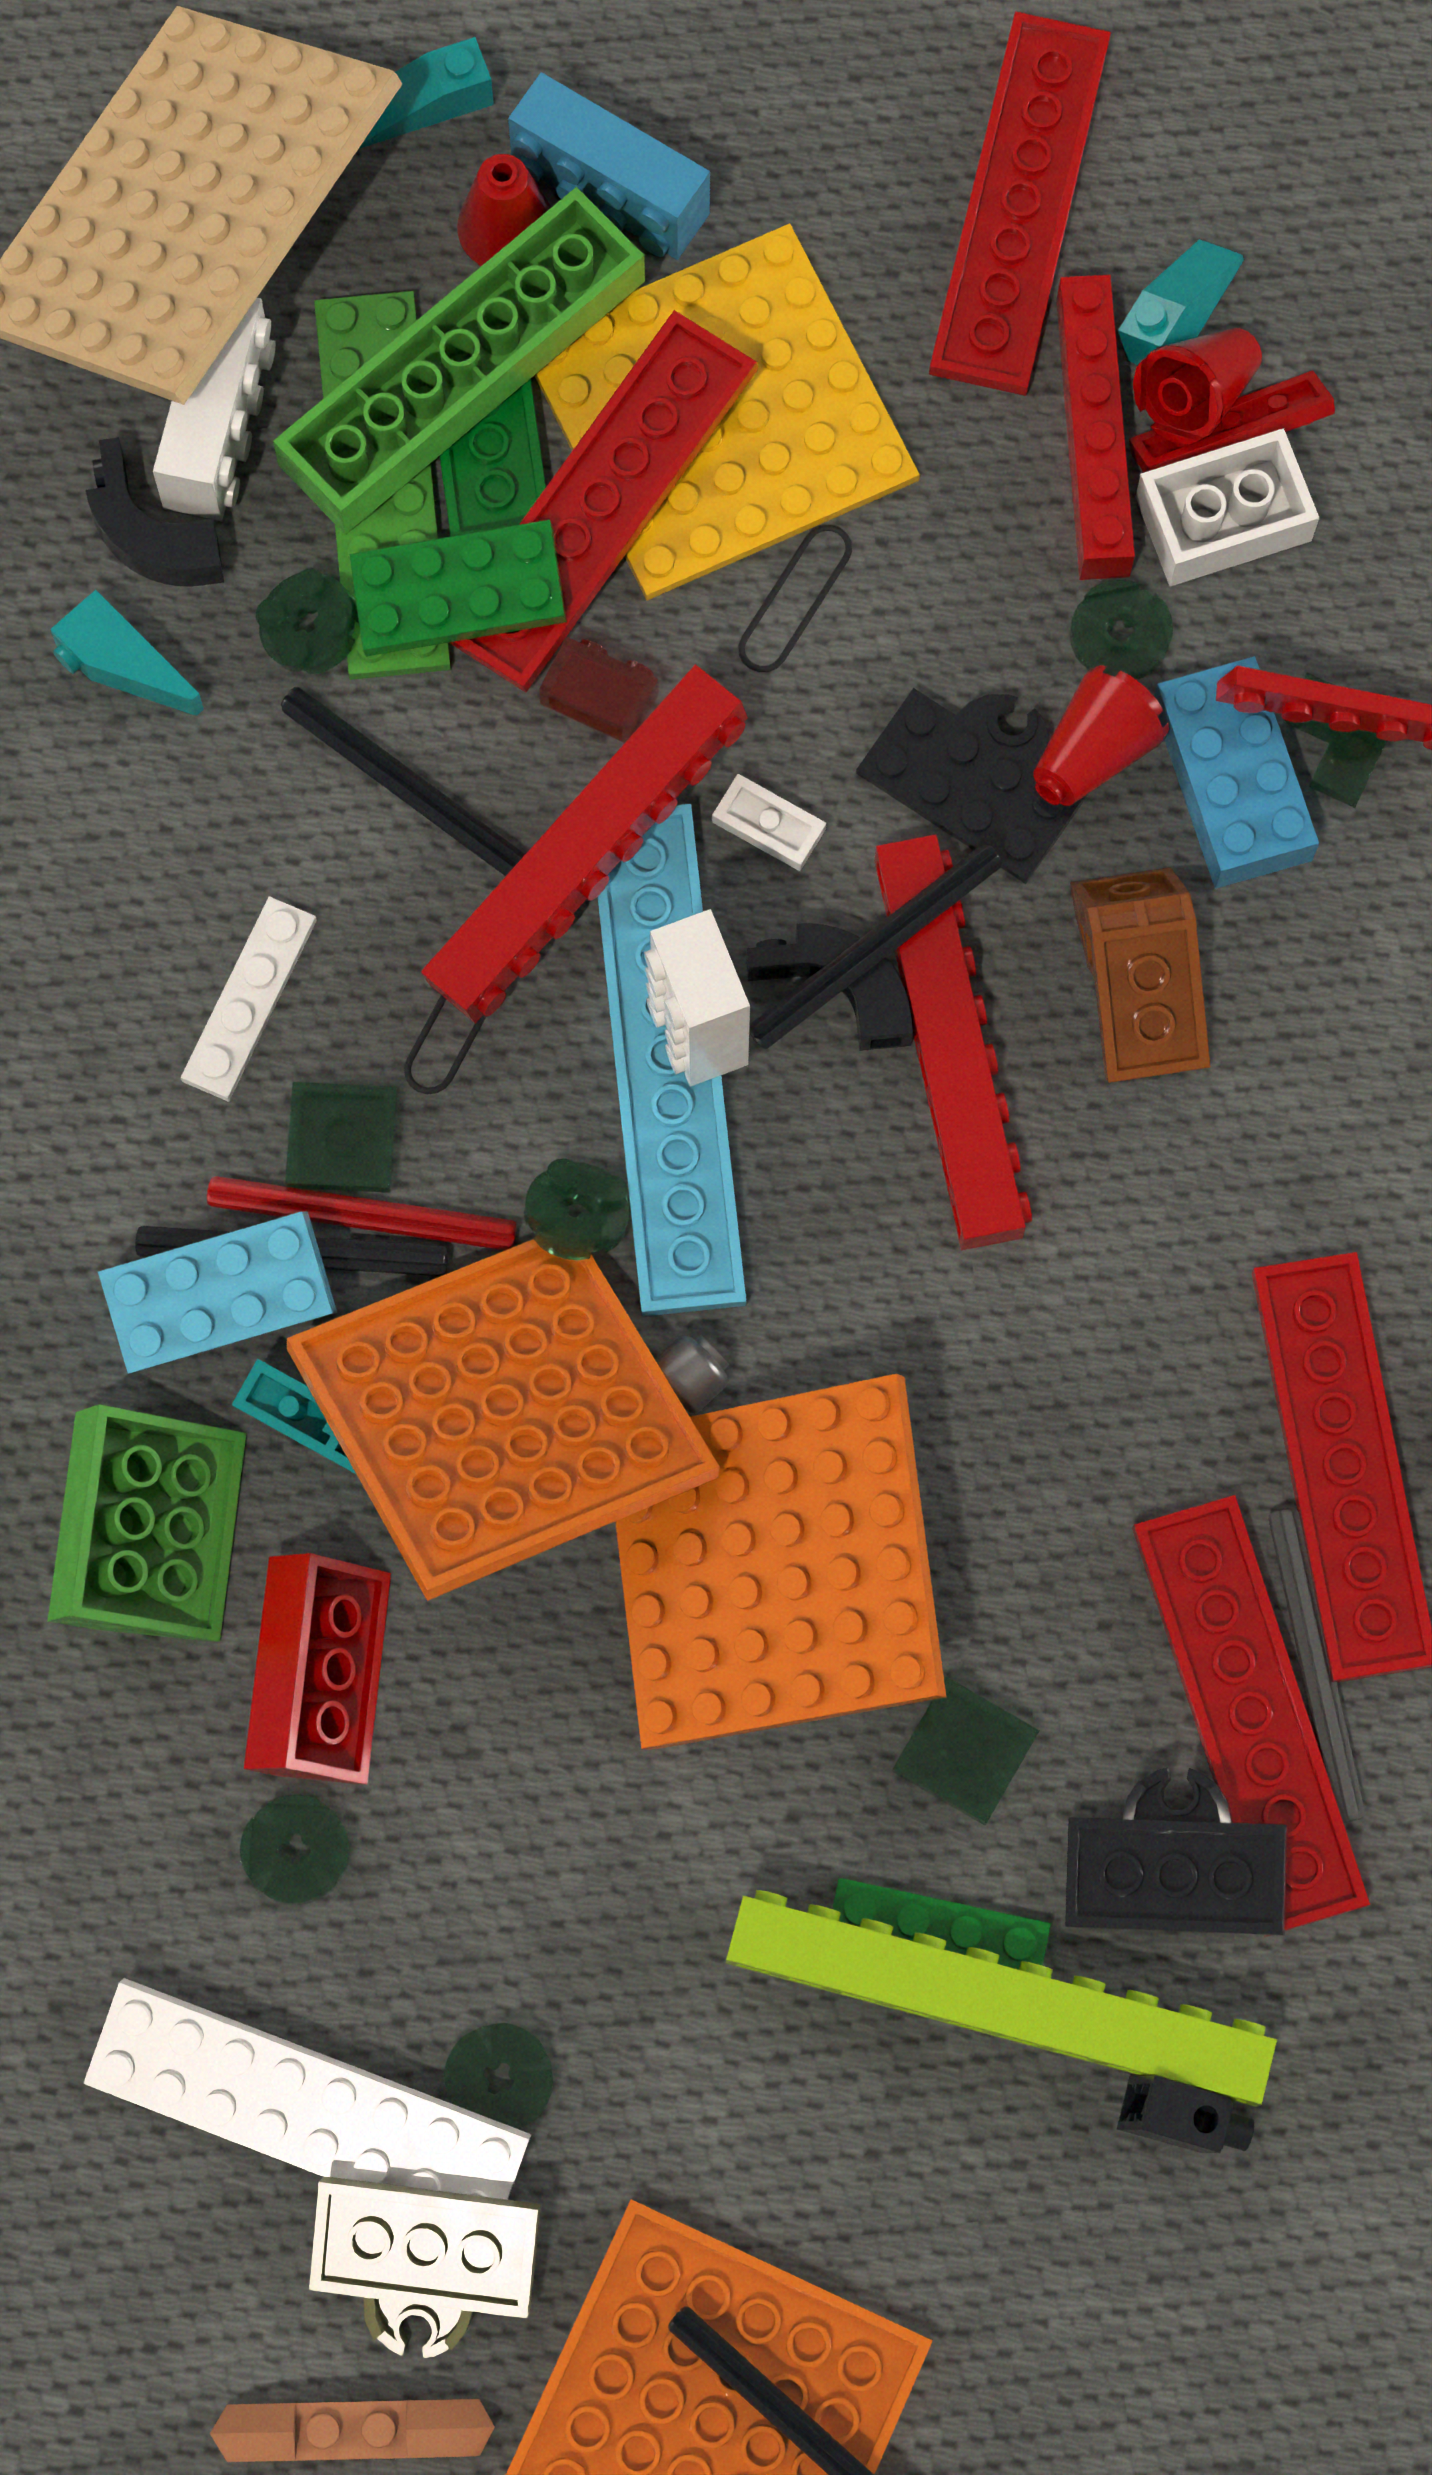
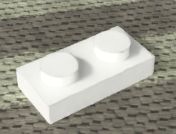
[712,774,827,871]

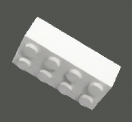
[153,298,276,521]
[644,909,750,1087]

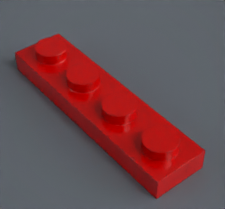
[1129,370,1335,473]

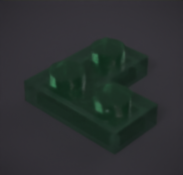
[1284,672,1387,808]

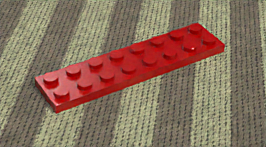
[929,11,1111,396]
[449,310,758,693]
[1252,1252,1432,1683]
[1132,1495,1370,1937]

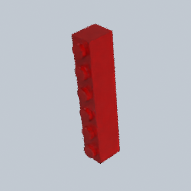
[1056,275,1135,580]

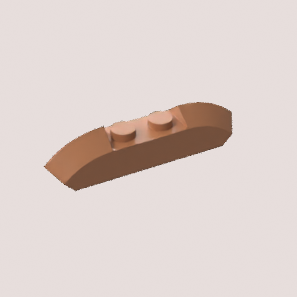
[210,2399,495,2462]

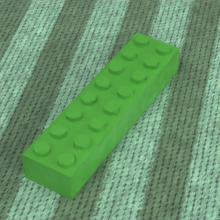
[273,187,645,535]

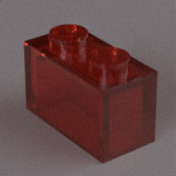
[539,637,659,743]

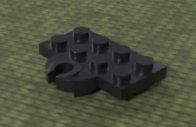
[856,688,1083,884]
[1065,1767,1287,1936]

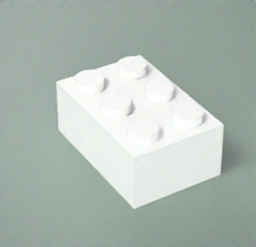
[1135,428,1319,587]

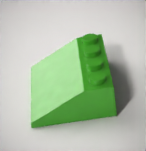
[47,1404,246,1642]

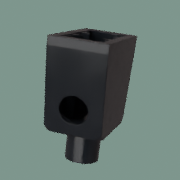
[1116,2075,1254,2153]

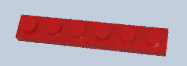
[1216,665,1432,750]

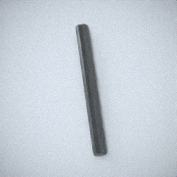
[1268,1509,1365,1823]

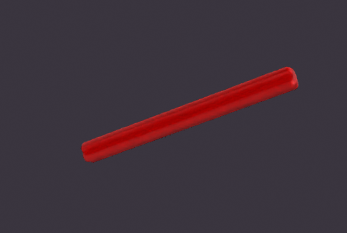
[207,1176,517,1250]

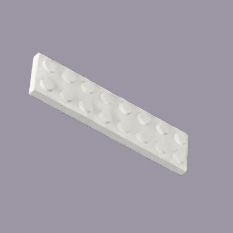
[84,1978,531,2200]

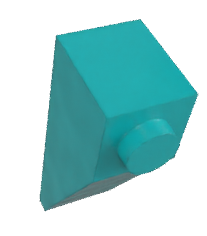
[359,37,494,149]
[1118,239,1244,366]
[50,589,204,716]
[232,1358,357,1475]

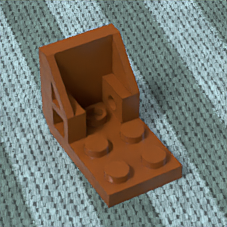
[1070,867,1210,1083]

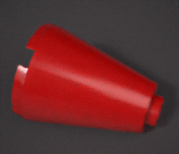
[457,154,551,267]
[1133,328,1262,444]
[1033,665,1170,806]

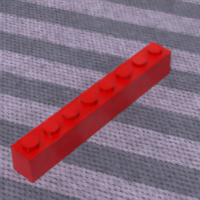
[421,664,748,1024]
[874,834,1032,1251]

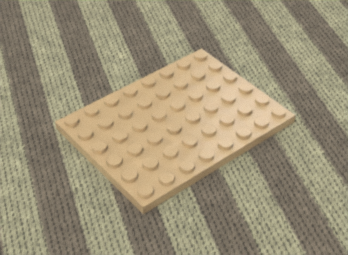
[0,6,403,405]

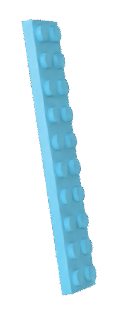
[597,804,746,1317]

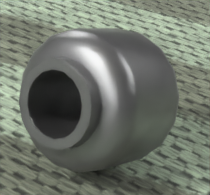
[656,1335,729,1413]

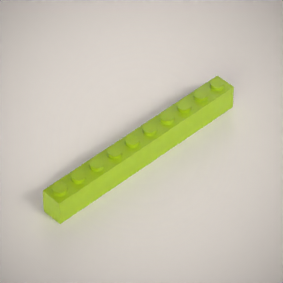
[726,1890,1277,2107]

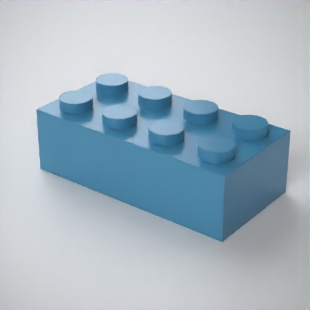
[508,72,710,260]
[1154,656,1319,889]

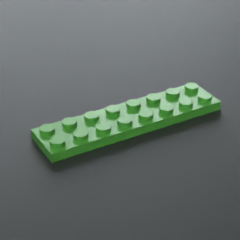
[314,291,451,680]

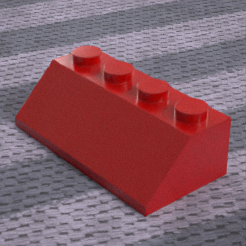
[244,1553,391,1785]

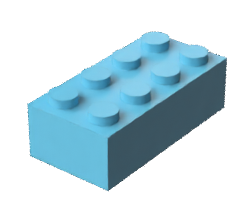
[98,1211,337,1374]

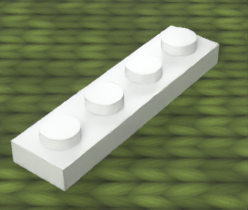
[181,896,317,1102]

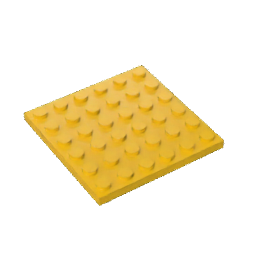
[534,223,920,601]

